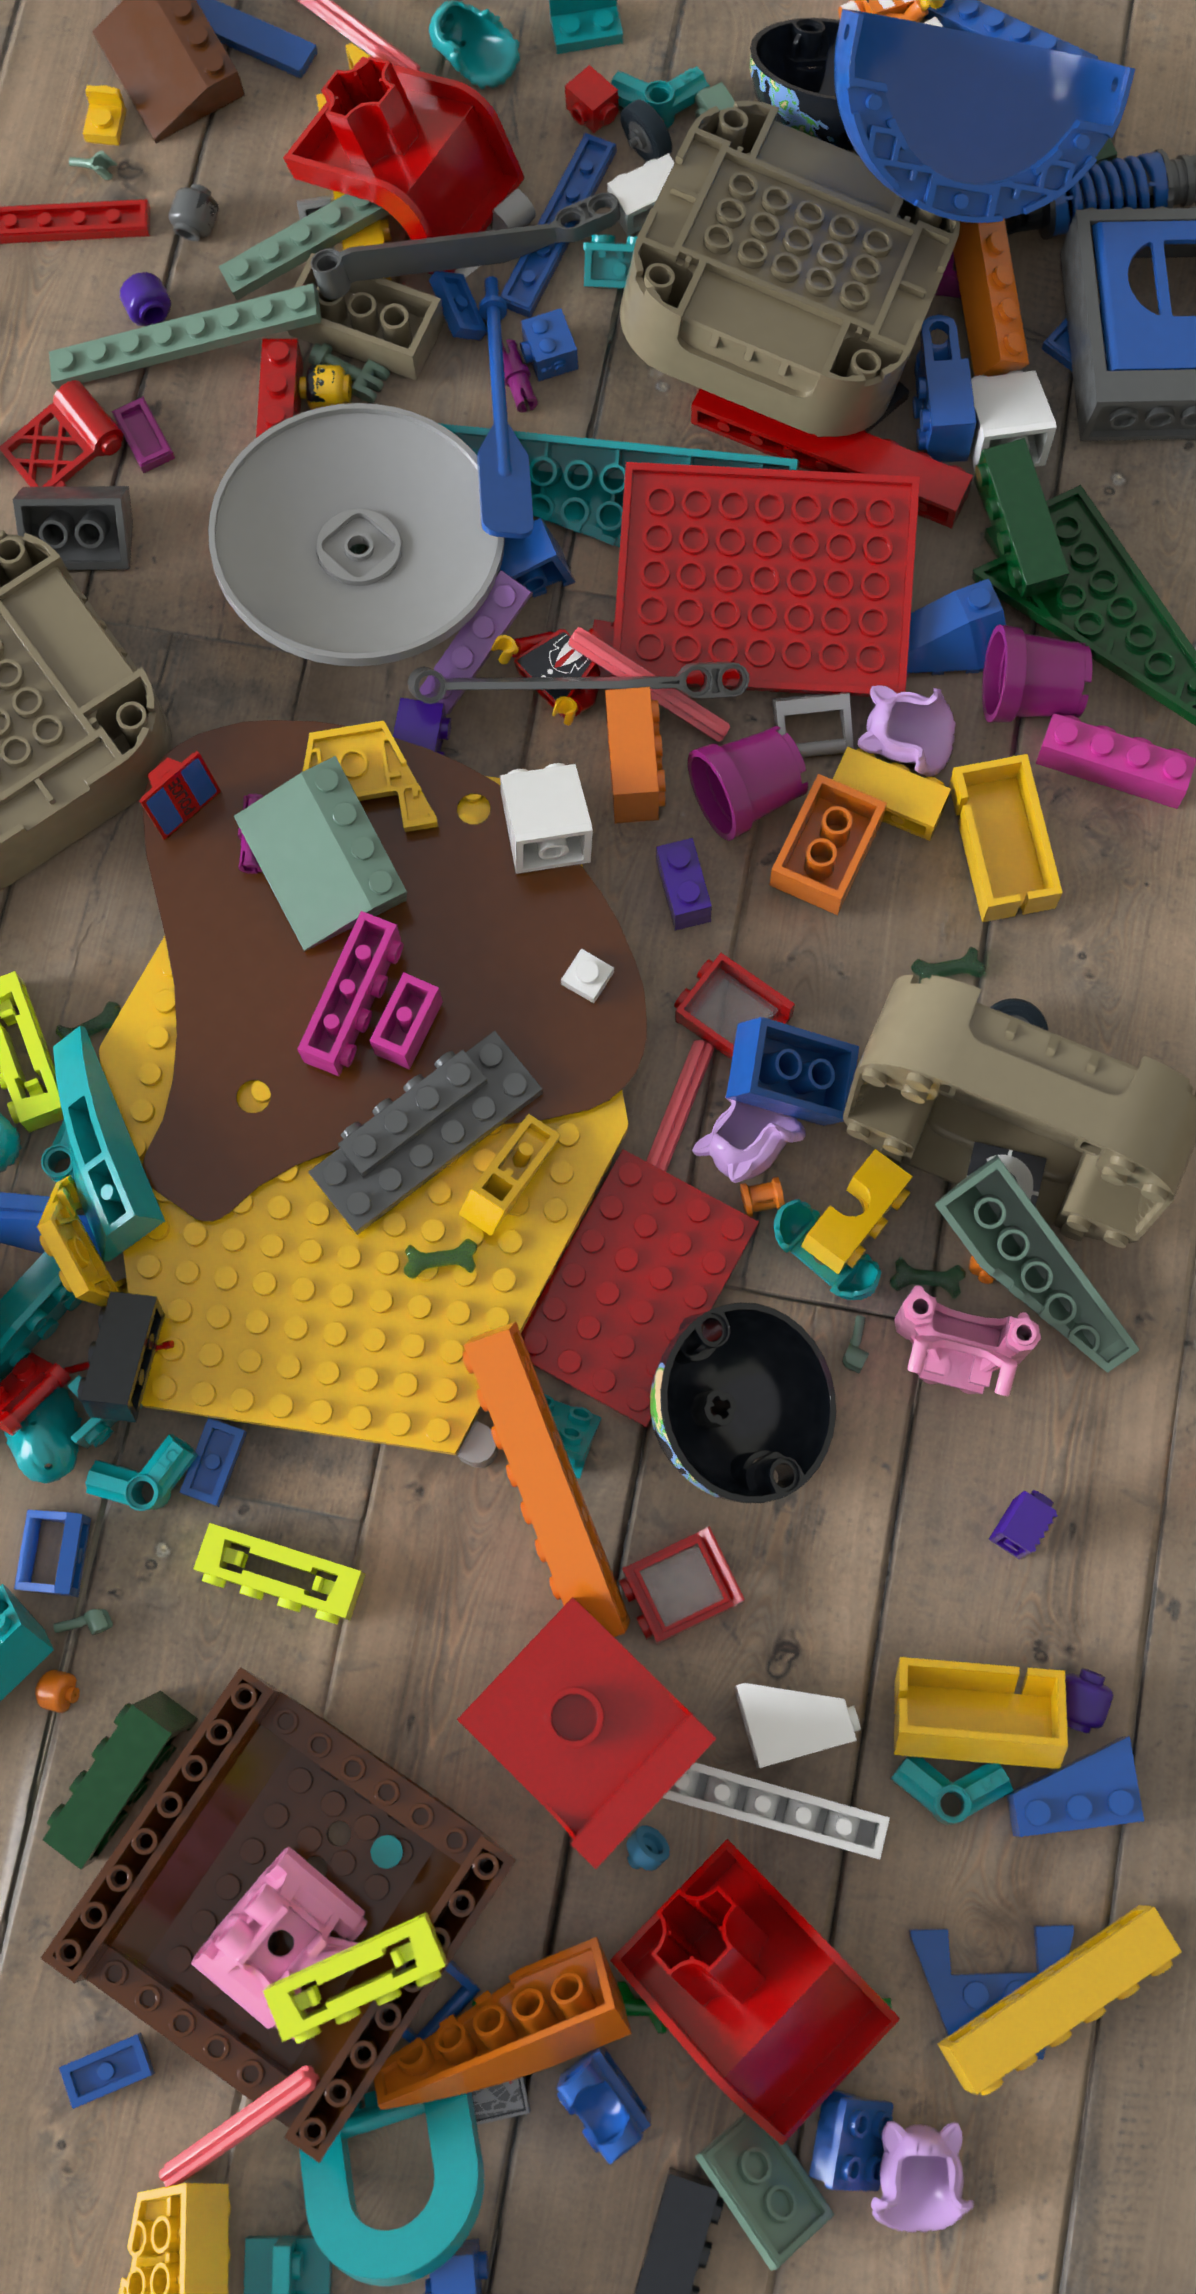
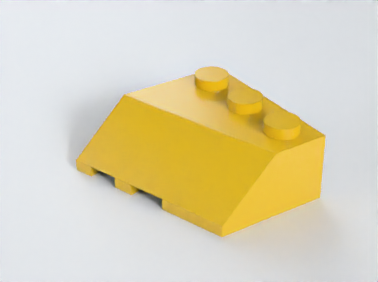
[119,2183,231,2294]

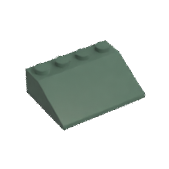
[234,756,407,952]

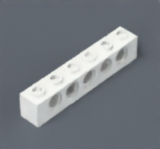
[662,1763,890,1860]

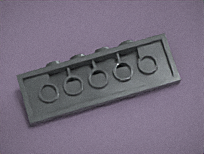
[309,1031,543,1235]

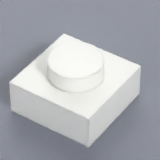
[561,949,614,1003]

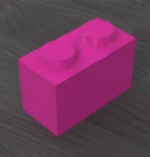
[370,973,443,1070]

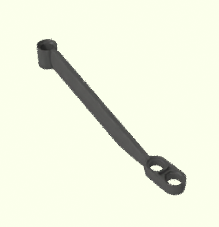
[310,192,621,299]
[408,661,750,704]

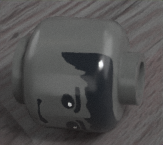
[168,184,219,242]

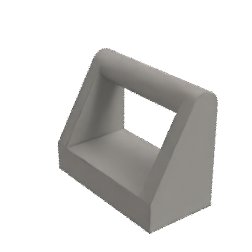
[772,693,854,758]

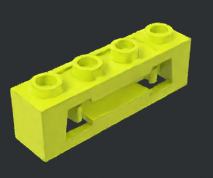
[0,971,64,1133]
[193,1523,366,1625]
[263,1912,447,2044]

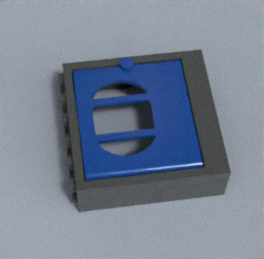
[1060,206,1196,441]

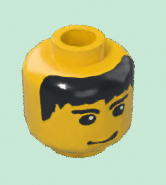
[299,364,352,410]

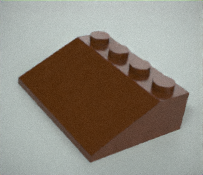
[92,0,245,143]

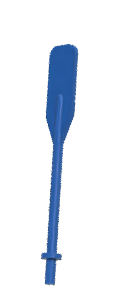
[477,276,534,539]

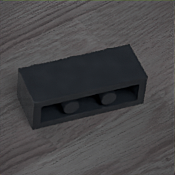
[78,1291,165,1422]
[634,2168,724,2294]

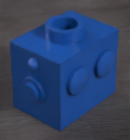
[520,308,578,382]

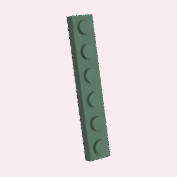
[218,194,390,300]

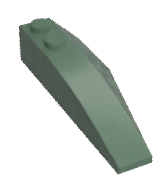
[935,1155,1140,1373]

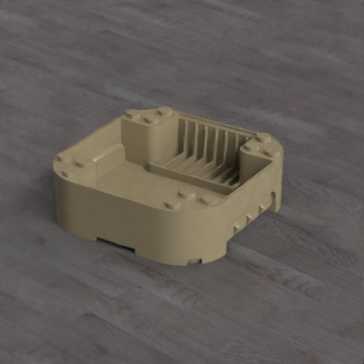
[620,100,960,437]
[0,530,172,890]
[843,974,1196,1248]

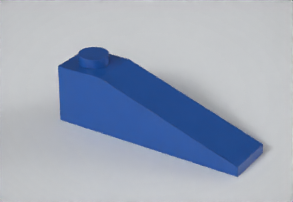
[907,579,1006,675]

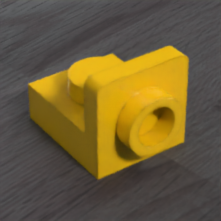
[83,85,127,146]

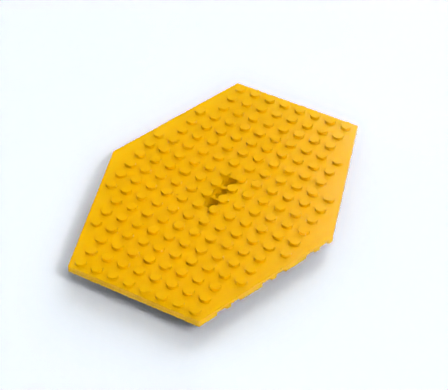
[99,776,628,1455]

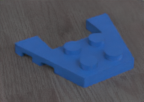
[909,1924,1074,2060]

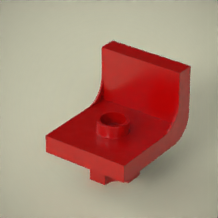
[283,56,525,275]
[457,1597,717,1869]
[610,1839,900,2146]

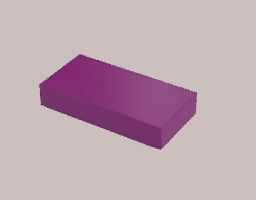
[111,397,175,473]

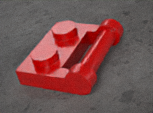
[0,1353,71,1436]

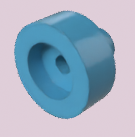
[627,1825,670,1871]

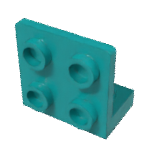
[549,0,623,54]

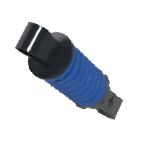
[1005,149,1196,240]

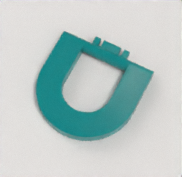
[299,2091,485,2286]

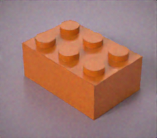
[605,687,666,823]
[769,774,887,915]

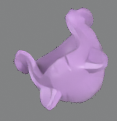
[858,685,956,777]
[692,1096,806,1183]
[871,2121,974,2232]

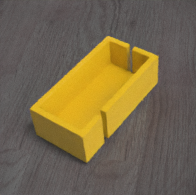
[949,754,1063,922]
[894,1657,1068,1769]

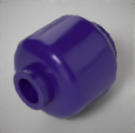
[120,272,171,327]
[1065,1668,1114,1733]

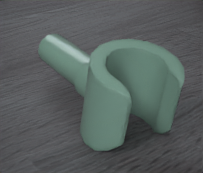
[69,151,117,181]
[842,1315,869,1373]
[53,1609,113,1635]

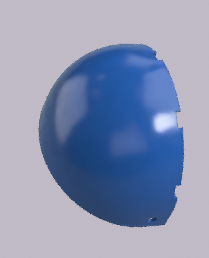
[834,9,1135,223]

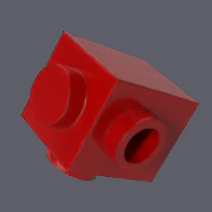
[565,65,619,133]

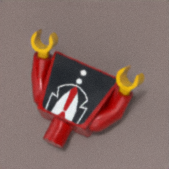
[491,628,604,726]

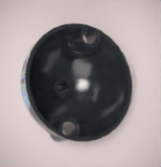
[750,18,854,151]
[650,1302,836,1503]

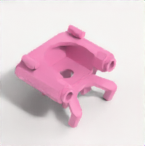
[894,1285,1041,1396]
[191,1847,368,2040]

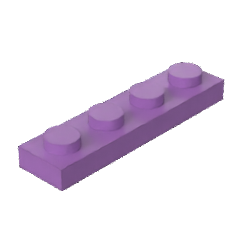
[419,570,533,714]

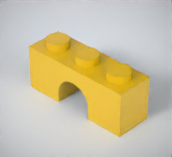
[801,1149,913,1275]

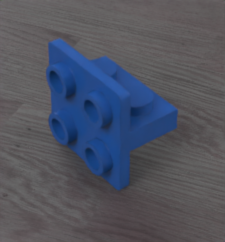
[809,2089,893,2191]

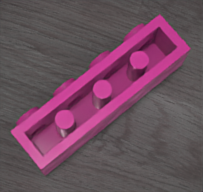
[1035,713,1196,809]
[297,911,404,1076]

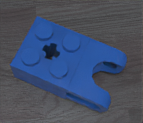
[913,315,976,463]
[557,2046,651,2164]

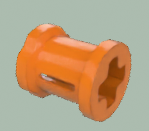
[740,1176,785,1217]

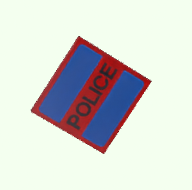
[139,751,221,840]

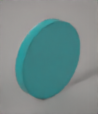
[371,1835,403,1869]

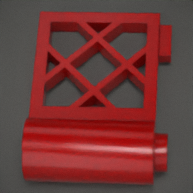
[0,380,124,487]

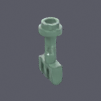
[308,343,390,403]

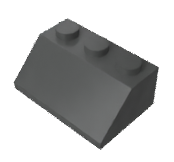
[13,486,133,570]

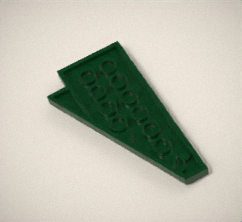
[972,485,1196,726]

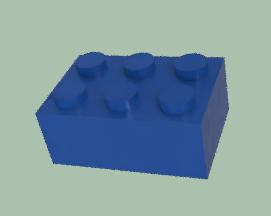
[726,1017,860,1126]

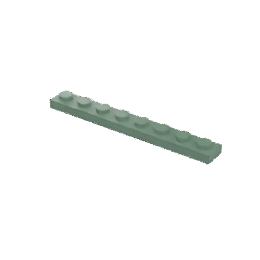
[49,283,321,390]

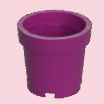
[982,624,1092,722]
[688,726,808,841]

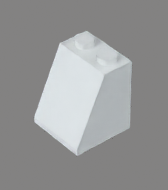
[970,370,1057,472]
[500,763,593,874]
[734,1683,861,1768]

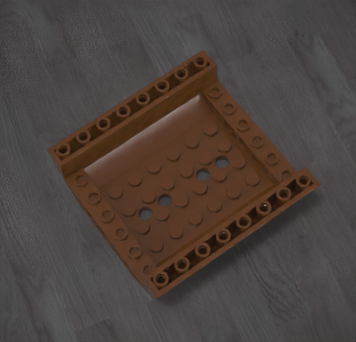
[41,1667,516,2163]

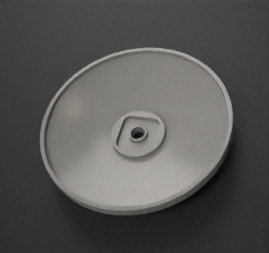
[208,403,505,666]

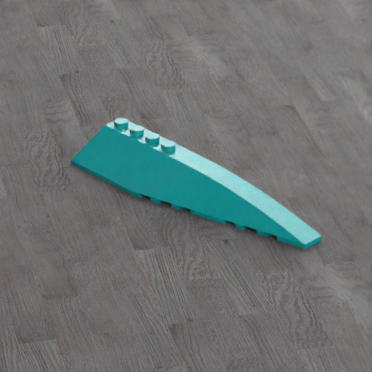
[438,423,800,548]

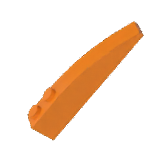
[374,1937,632,2110]

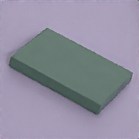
[695,2113,835,2271]

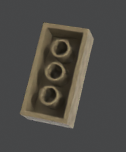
[288,253,444,381]

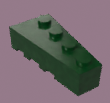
[973,438,1070,599]
[42,1690,198,1870]

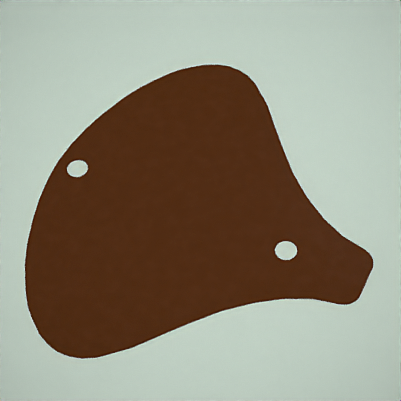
[142,720,647,1221]

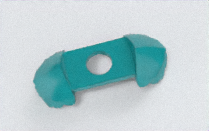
[774,1199,882,1300]

